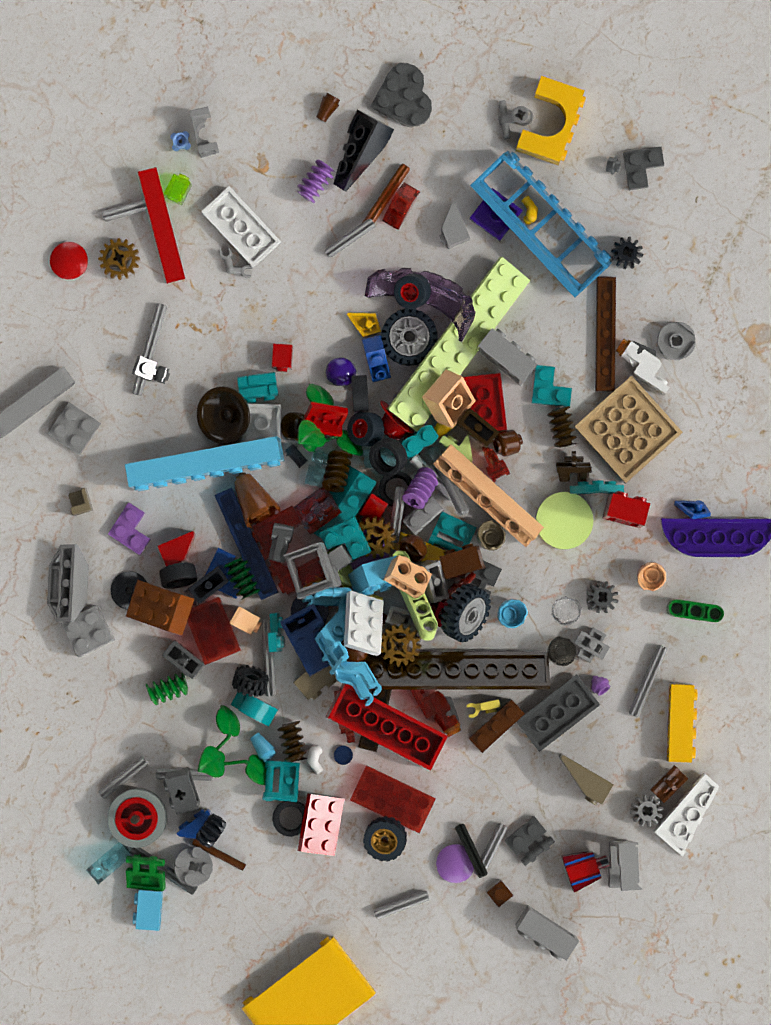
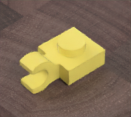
[466,699,500,718]

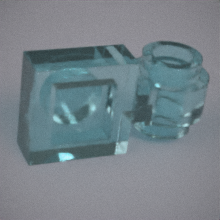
[305,450,328,488]

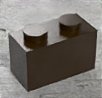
[457,408,500,449]

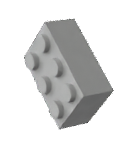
[477,328,537,386]
[515,905,579,961]

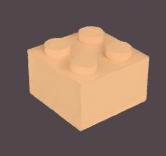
[422,370,476,428]

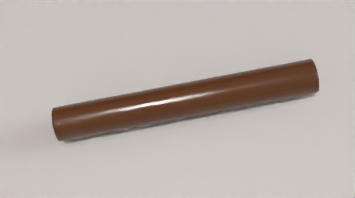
[192,839,246,871]

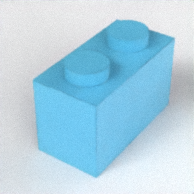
[133,889,163,931]

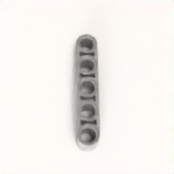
[0,367,75,438]

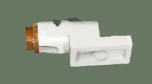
[616,339,670,395]

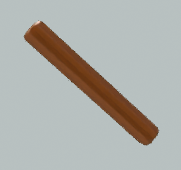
[361,164,410,224]

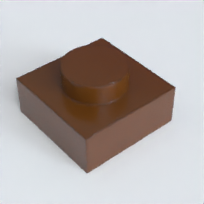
[486,880,514,907]

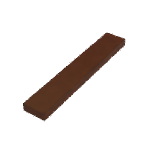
[595,277,616,392]

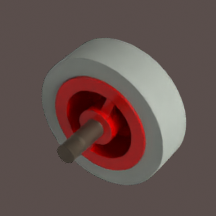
[107,788,167,848]

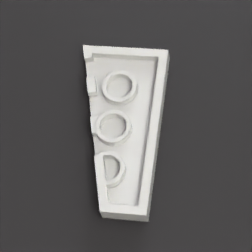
[653,773,719,857]

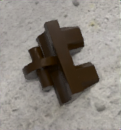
[556,451,592,482]

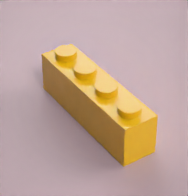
[667,684,698,763]

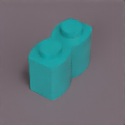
[400,425,438,459]

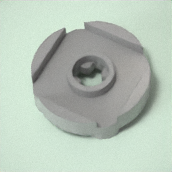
[657,322,696,361]
[174,847,213,887]

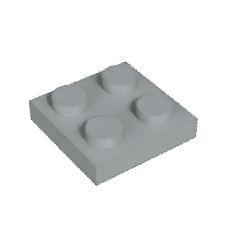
[47,402,101,455]

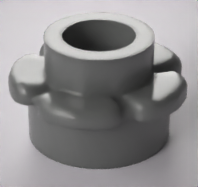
[606,156,621,175]

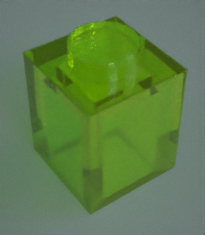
[164,173,192,205]

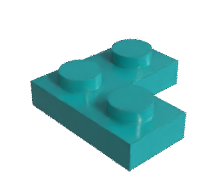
[532,365,572,407]
[570,480,624,494]
[319,516,371,560]
[268,613,285,652]

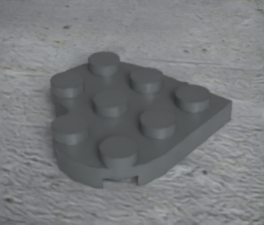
[370,63,432,128]

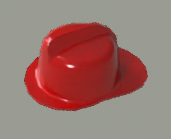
[380,400,414,441]

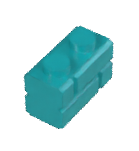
[237,372,279,404]

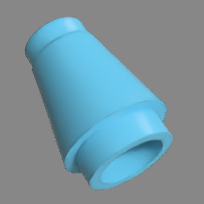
[250,733,276,762]

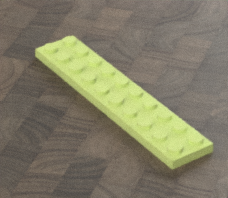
[387,257,530,432]

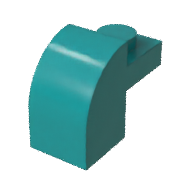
[231,692,278,726]

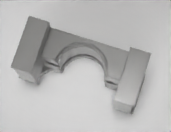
[189,106,219,158]

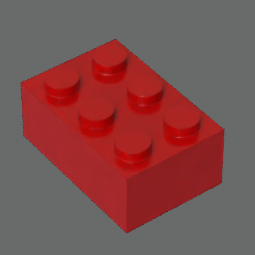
[602,491,651,528]

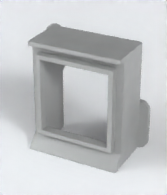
[283,542,341,599]
[608,840,643,891]

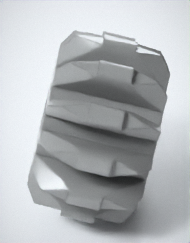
[630,794,663,827]

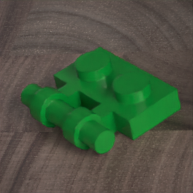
[126,854,166,892]

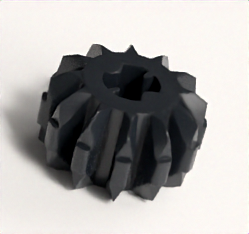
[611,237,644,270]
[196,813,226,848]

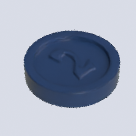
[334,746,353,765]

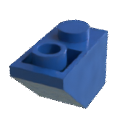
[362,335,391,382]
[176,809,212,839]

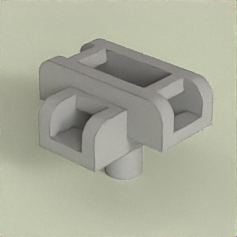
[574,627,610,663]

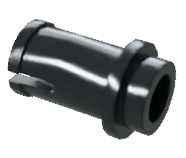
[285,444,308,468]

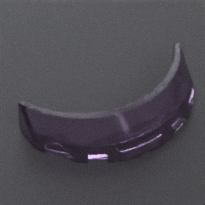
[365,268,476,342]

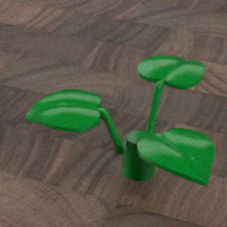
[298,384,363,456]
[197,705,266,786]

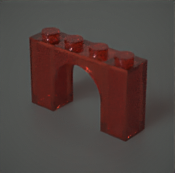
[251,505,325,596]

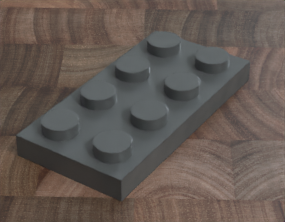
[517,674,600,752]

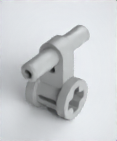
[498,100,534,139]

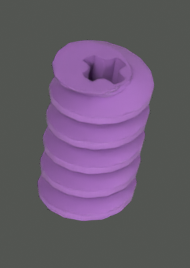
[297,160,335,203]
[402,467,438,509]

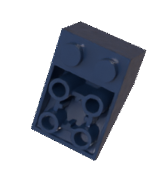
[280,603,330,677]

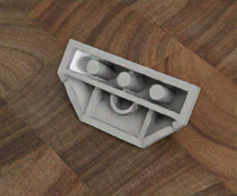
[47,544,89,622]

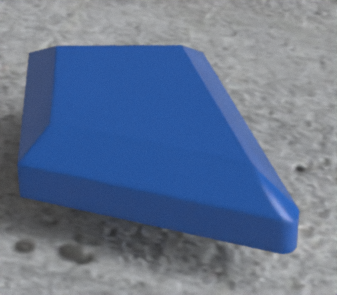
[674,500,711,520]

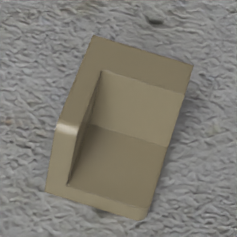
[68,488,93,516]

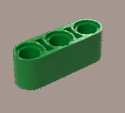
[667,600,724,622]

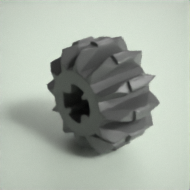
[586,581,618,613]

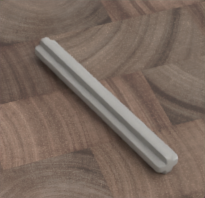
[132,303,167,396]

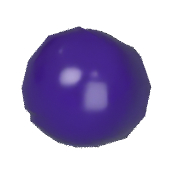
[325,357,357,386]

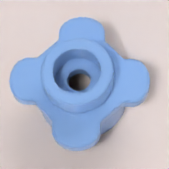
[171,131,191,151]

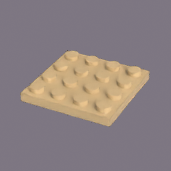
[574,376,683,484]

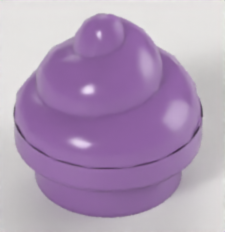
[591,676,611,696]

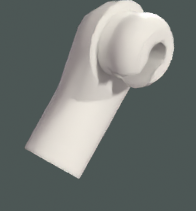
[307,745,324,775]

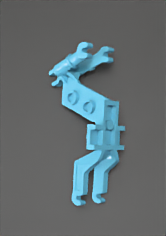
[302,583,382,706]

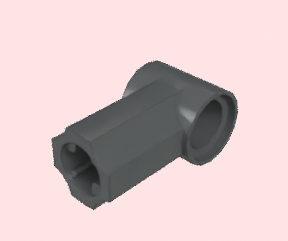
[268,523,294,563]

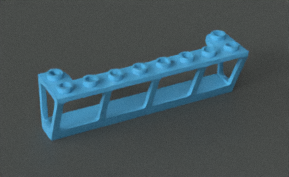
[470,151,612,298]

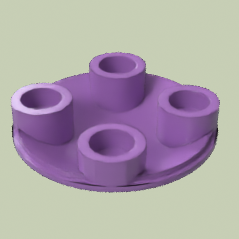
[436,844,474,883]

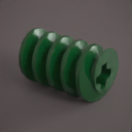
[224,557,260,600]

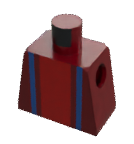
[561,851,610,892]

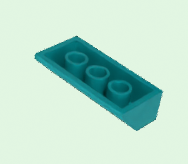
[304,466,377,548]

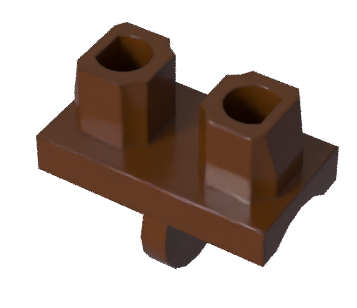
[650,765,688,803]

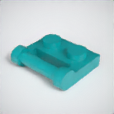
[428,511,477,552]
[262,761,300,802]

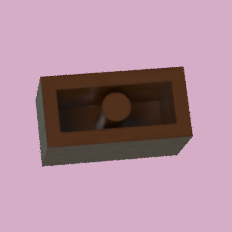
[439,543,485,579]

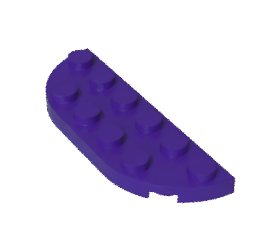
[661,518,771,557]

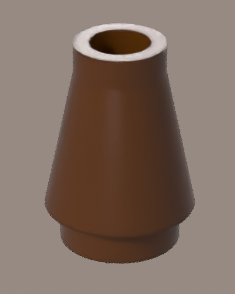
[316,93,340,123]

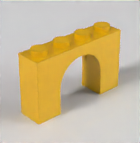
[516,76,586,166]

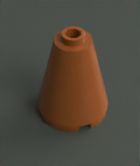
[234,472,281,528]

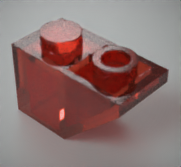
[382,182,420,230]

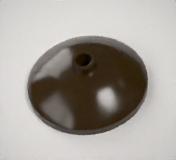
[197,386,250,444]

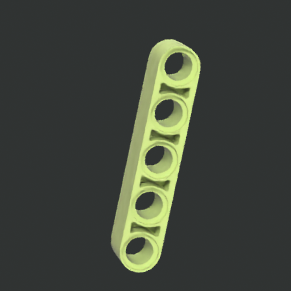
[393,550,438,641]

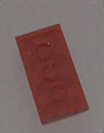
[350,765,436,834]

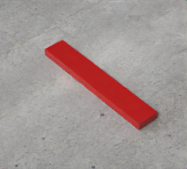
[138,167,186,284]

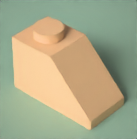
[230,606,262,635]

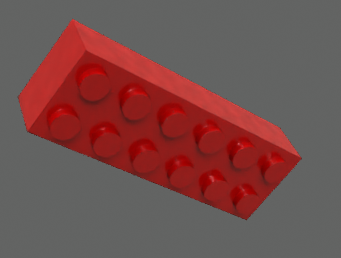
[325,683,448,771]

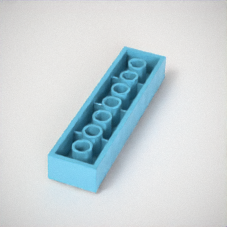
[125,436,285,492]

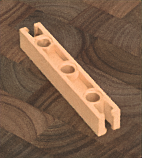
[433,444,544,547]

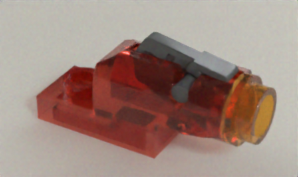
[411,690,461,737]

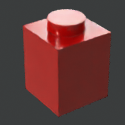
[272,343,293,372]

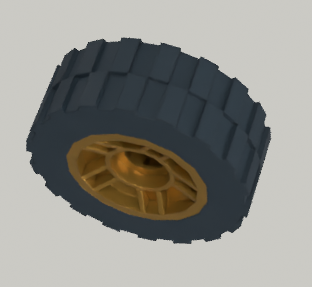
[363,816,407,862]

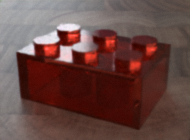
[187,597,242,665]

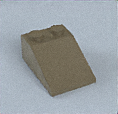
[559,753,614,805]

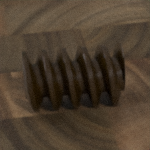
[547,406,578,448]
[322,450,353,493]
[277,721,308,762]

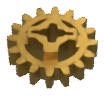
[98,238,141,280]
[359,516,396,559]
[381,623,422,666]

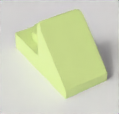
[439,434,473,462]

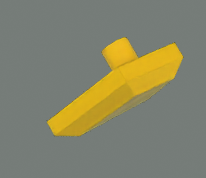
[347,313,381,338]

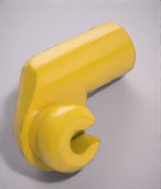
[521,195,538,225]

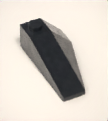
[333,109,394,192]

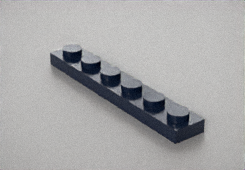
[214,487,279,600]

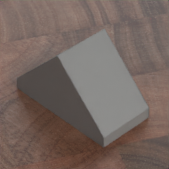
[318,544,359,571]

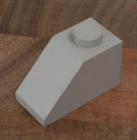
[439,203,470,249]

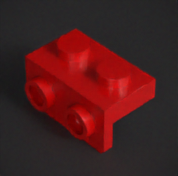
[304,402,348,437]

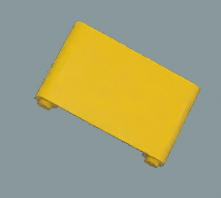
[241,936,376,1025]

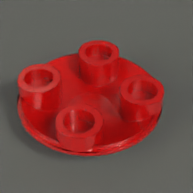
[50,242,88,280]

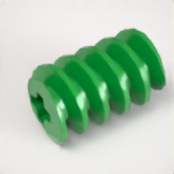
[146,671,188,705]

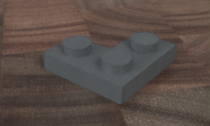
[623,146,664,191]

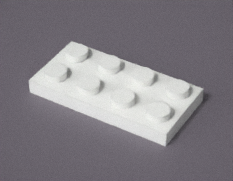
[201,186,281,268]

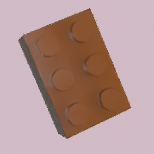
[126,580,194,635]

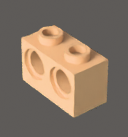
[383,555,432,598]

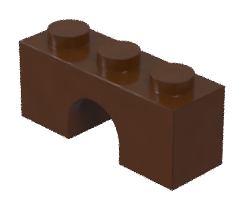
[469,699,525,753]

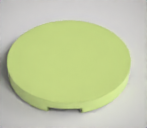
[536,492,593,549]

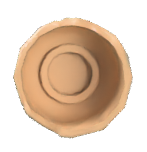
[637,562,666,591]

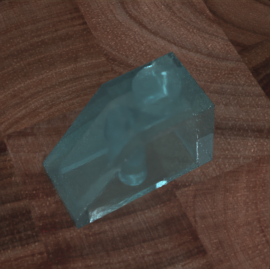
[86,842,133,885]

